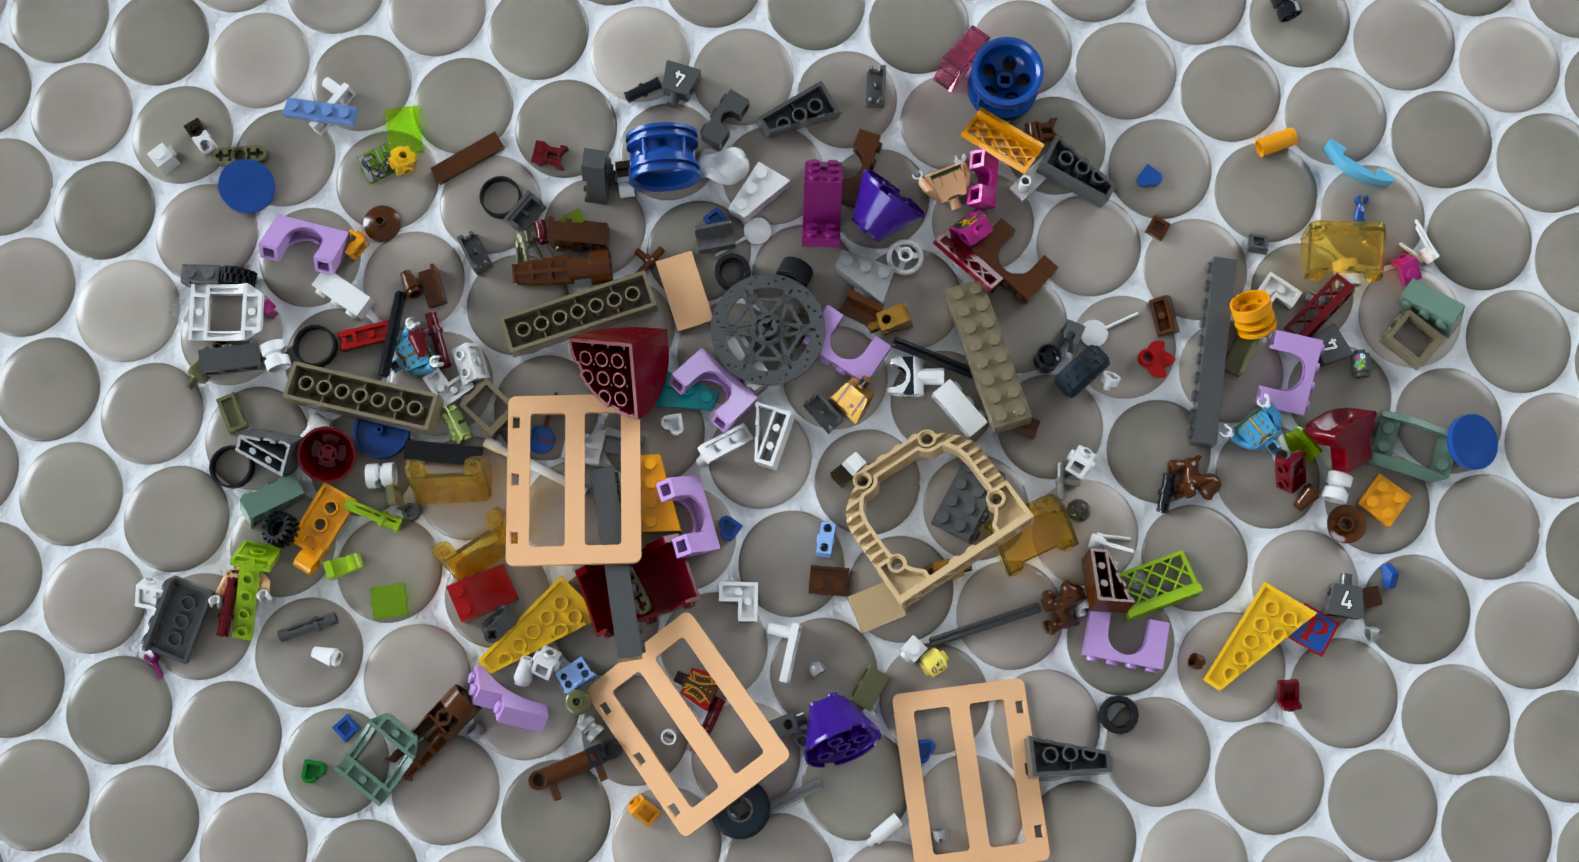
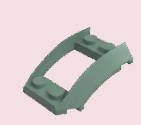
[1368,410,1454,484]
[334,713,418,807]

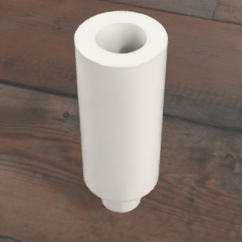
[866,813,903,847]

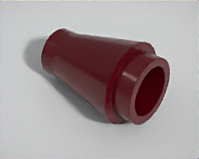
[408,328,429,358]

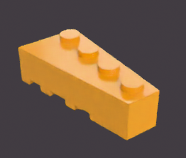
[641,454,682,534]

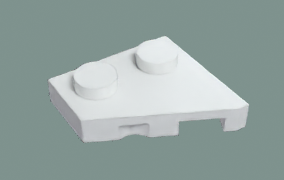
[561,430,606,467]

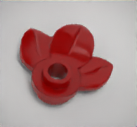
[1137,341,1176,378]

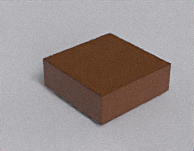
[1145,215,1171,241]
[1362,586,1383,608]

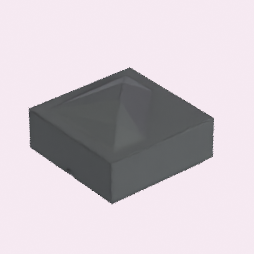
[1248,234,1268,255]

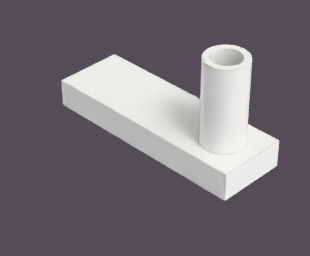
[309,77,356,136]
[1009,154,1047,203]
[696,423,754,467]
[767,623,803,684]

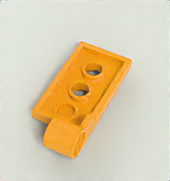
[293,483,359,576]

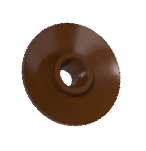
[363,205,401,242]
[1327,505,1366,544]

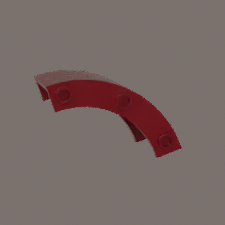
[575,533,701,638]

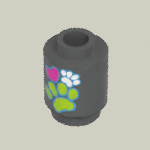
[1350,349,1372,379]

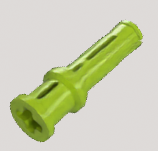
[343,498,404,533]

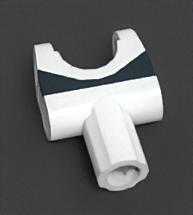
[887,356,944,397]

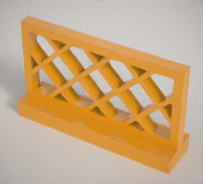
[960,107,1045,174]

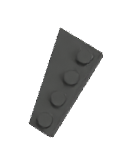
[757,80,841,139]
[1036,134,1116,208]
[1024,736,1112,779]

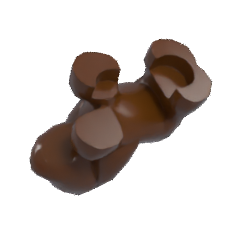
[1167,455,1221,500]
[1041,580,1085,635]

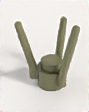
[514,231,543,264]

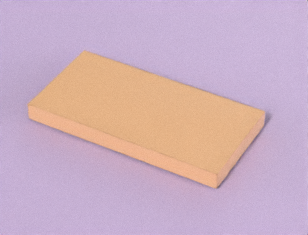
[656,251,712,333]

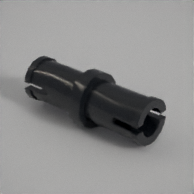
[624,77,662,103]
[1156,473,1176,513]

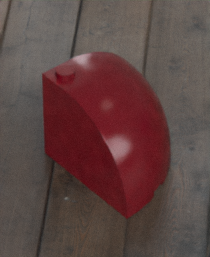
[568,327,669,419]

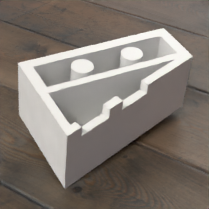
[729,162,791,224]
[754,402,795,471]

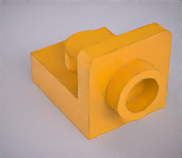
[345,229,369,261]
[627,793,661,828]

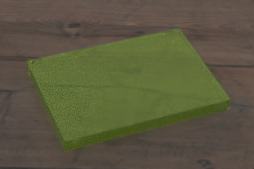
[384,106,424,155]

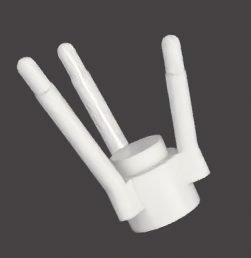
[1399,219,1440,265]
[1088,532,1135,565]

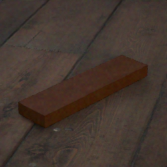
[431,131,505,185]

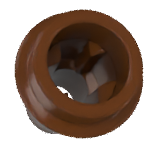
[400,270,423,299]
[1293,483,1321,512]

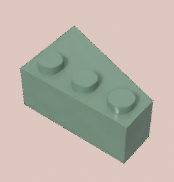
[1399,278,1465,338]
[239,473,305,529]

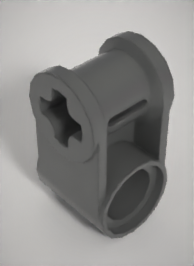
[481,605,519,643]

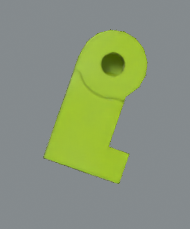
[323,552,365,581]

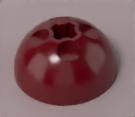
[297,426,356,483]

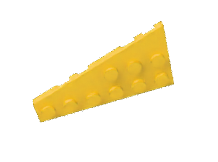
[477,576,592,674]
[1203,582,1317,691]

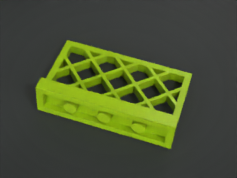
[1118,550,1203,622]

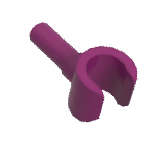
[144,651,164,678]

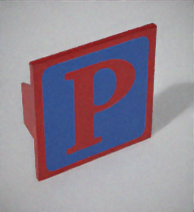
[1288,603,1340,657]

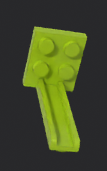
[230,540,283,641]

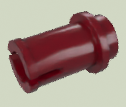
[533,219,549,245]

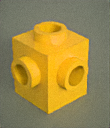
[388,145,418,177]

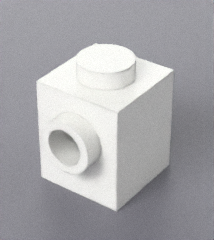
[147,143,181,175]
[899,635,928,664]

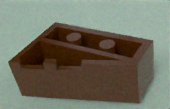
[547,216,609,252]
[1082,548,1135,613]

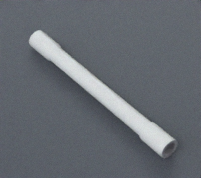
[483,436,590,497]

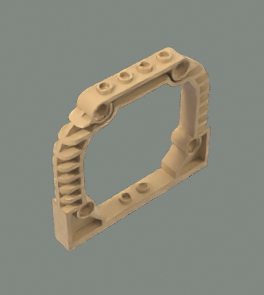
[846,429,1035,610]

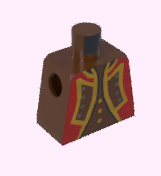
[674,668,719,711]

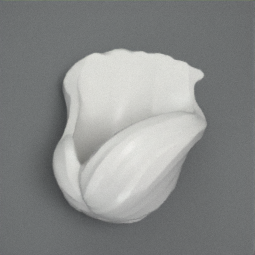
[697,147,749,185]

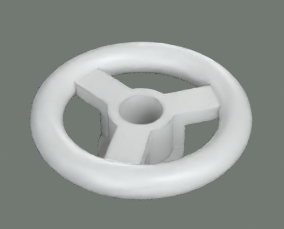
[886,239,924,276]

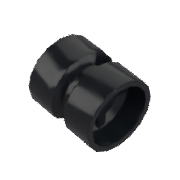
[1270,0,1303,23]
[1033,344,1062,374]

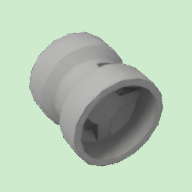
[577,715,605,743]

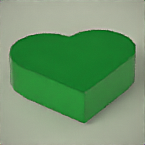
[302,759,327,783]

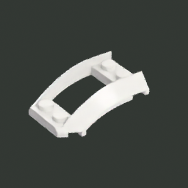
[188,283,264,341]

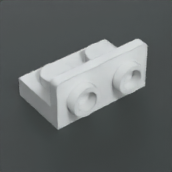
[452,342,491,385]
[135,577,164,610]

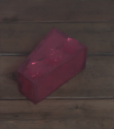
[933,25,991,92]

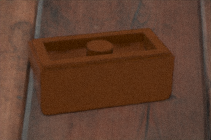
[1149,295,1180,337]

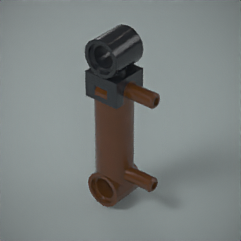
[528,739,622,801]

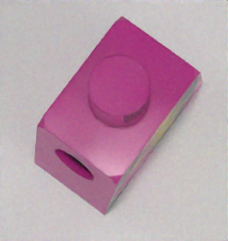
[948,208,993,245]

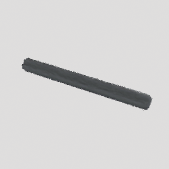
[929,603,1041,647]

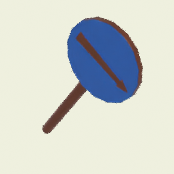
[531,392,558,454]

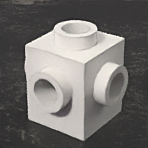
[1065,445,1096,479]
[531,645,562,681]

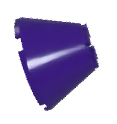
[851,168,926,242]
[804,692,881,768]

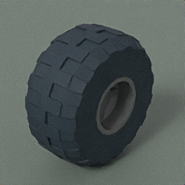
[1054,344,1110,398]
[712,784,771,839]

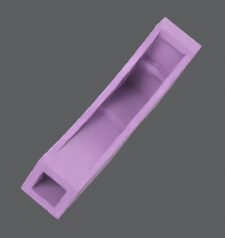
[468,665,549,732]

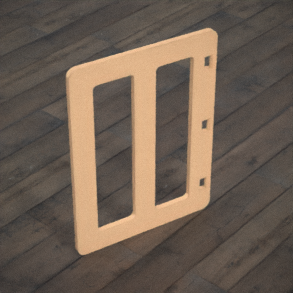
[506,394,642,567]
[587,612,790,836]
[892,678,1050,862]

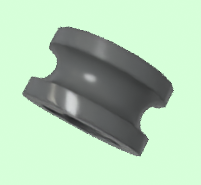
[402,503,421,521]

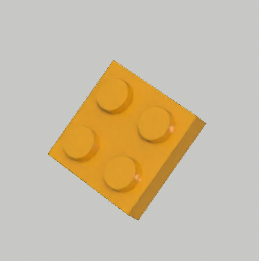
[1356,473,1412,527]

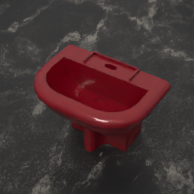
[1304,408,1377,473]

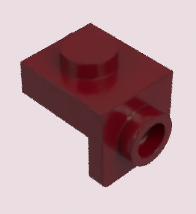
[1277,679,1302,712]

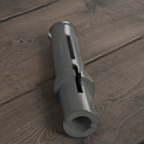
[278,612,338,642]

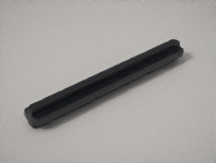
[378,291,406,378]
[892,337,973,379]

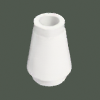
[311,646,343,667]
[513,656,533,687]

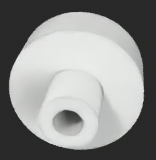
[1100,371,1121,391]

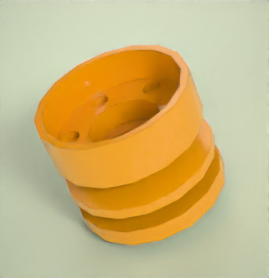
[1229,290,1277,340]

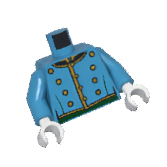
[1220,394,1282,454]

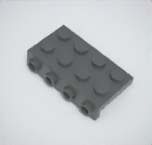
[931,462,1006,545]
[141,575,215,665]

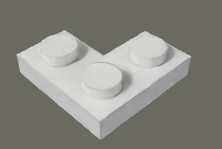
[1258,271,1302,309]
[422,368,475,408]
[719,582,758,622]

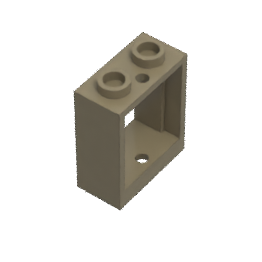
[1380,309,1446,370]
[459,378,515,439]

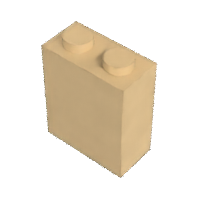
[847,582,908,634]

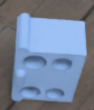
[816,521,836,558]
[555,656,597,694]

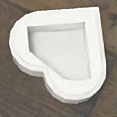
[660,413,684,437]

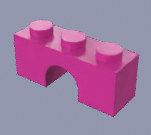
[967,149,999,211]

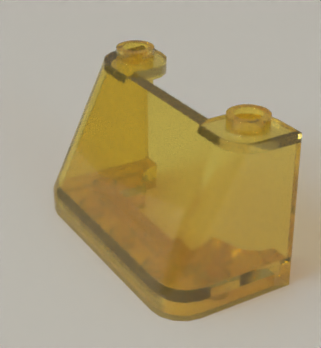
[1301,220,1386,282]
[405,456,492,505]
[984,494,1079,577]
[430,506,518,581]

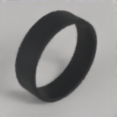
[479,176,522,219]
[293,325,338,367]
[209,445,255,489]

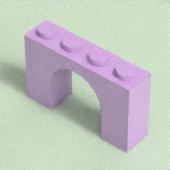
[259,215,350,275]
[802,305,891,380]
[1255,329,1325,416]
[668,348,758,434]
[656,475,721,558]
[1081,610,1170,673]

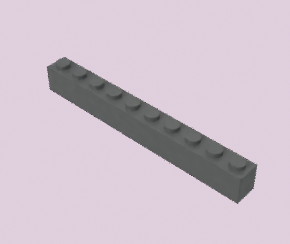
[1187,256,1237,448]
[590,466,646,663]

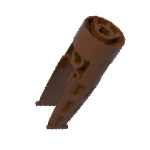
[511,249,613,286]
[385,684,482,781]

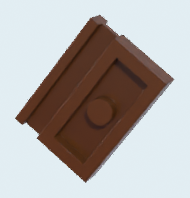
[808,565,850,597]

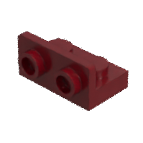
[1275,449,1307,494]

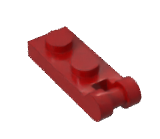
[337,320,389,352]

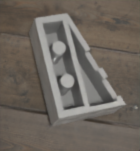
[835,249,896,304]

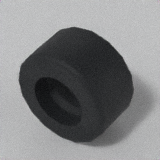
[776,256,813,287]

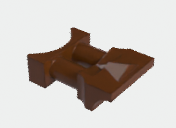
[1024,118,1058,143]

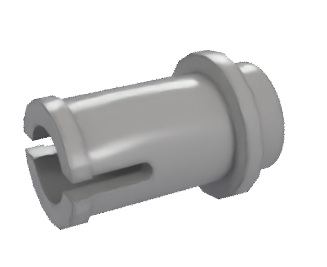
[1305,289,1330,305]

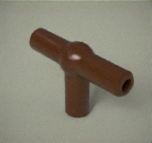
[634,246,665,273]

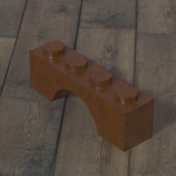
[841,129,883,209]

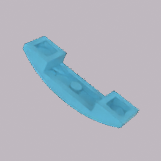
[1323,138,1396,187]

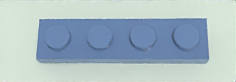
[283,97,359,127]

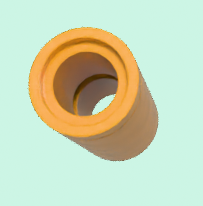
[1255,127,1298,157]

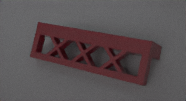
[933,230,1004,293]
[1284,273,1355,337]

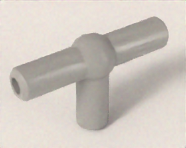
[1055,462,1080,501]

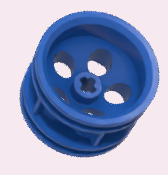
[967,37,1044,121]
[626,122,701,192]

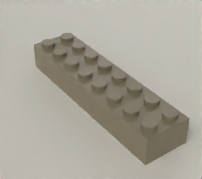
[499,270,658,358]
[945,281,1032,435]
[282,361,444,436]

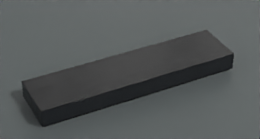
[404,440,483,467]

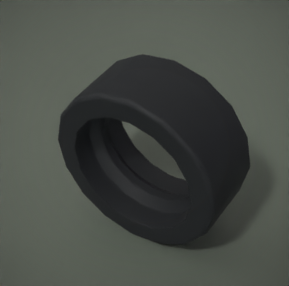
[715,253,751,290]
[1099,695,1139,734]

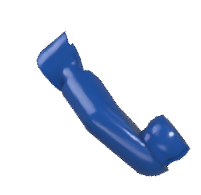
[1353,195,1373,236]

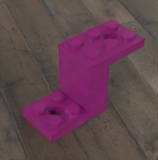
[802,159,842,248]

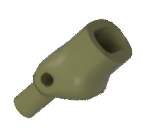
[185,358,211,391]

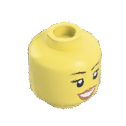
[918,648,949,677]

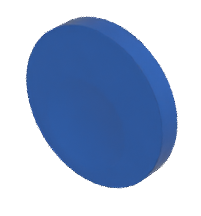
[218,159,275,214]
[1447,414,1498,470]
[353,419,410,459]

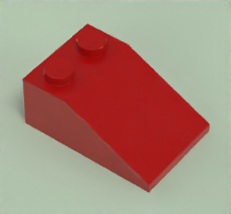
[446,564,519,624]

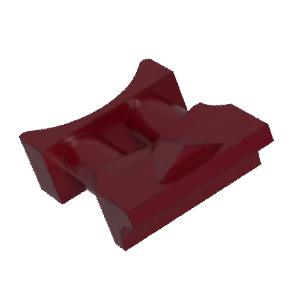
[531,140,569,171]

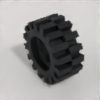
[219,265,257,288]
[261,510,300,548]

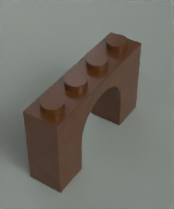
[972,218,1058,304]

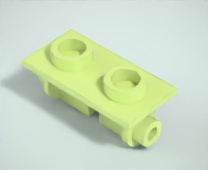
[441,404,472,445]

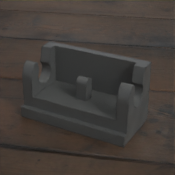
[866,65,886,108]
[504,190,547,232]
[457,231,493,275]
[1058,319,1086,354]
[803,390,843,434]

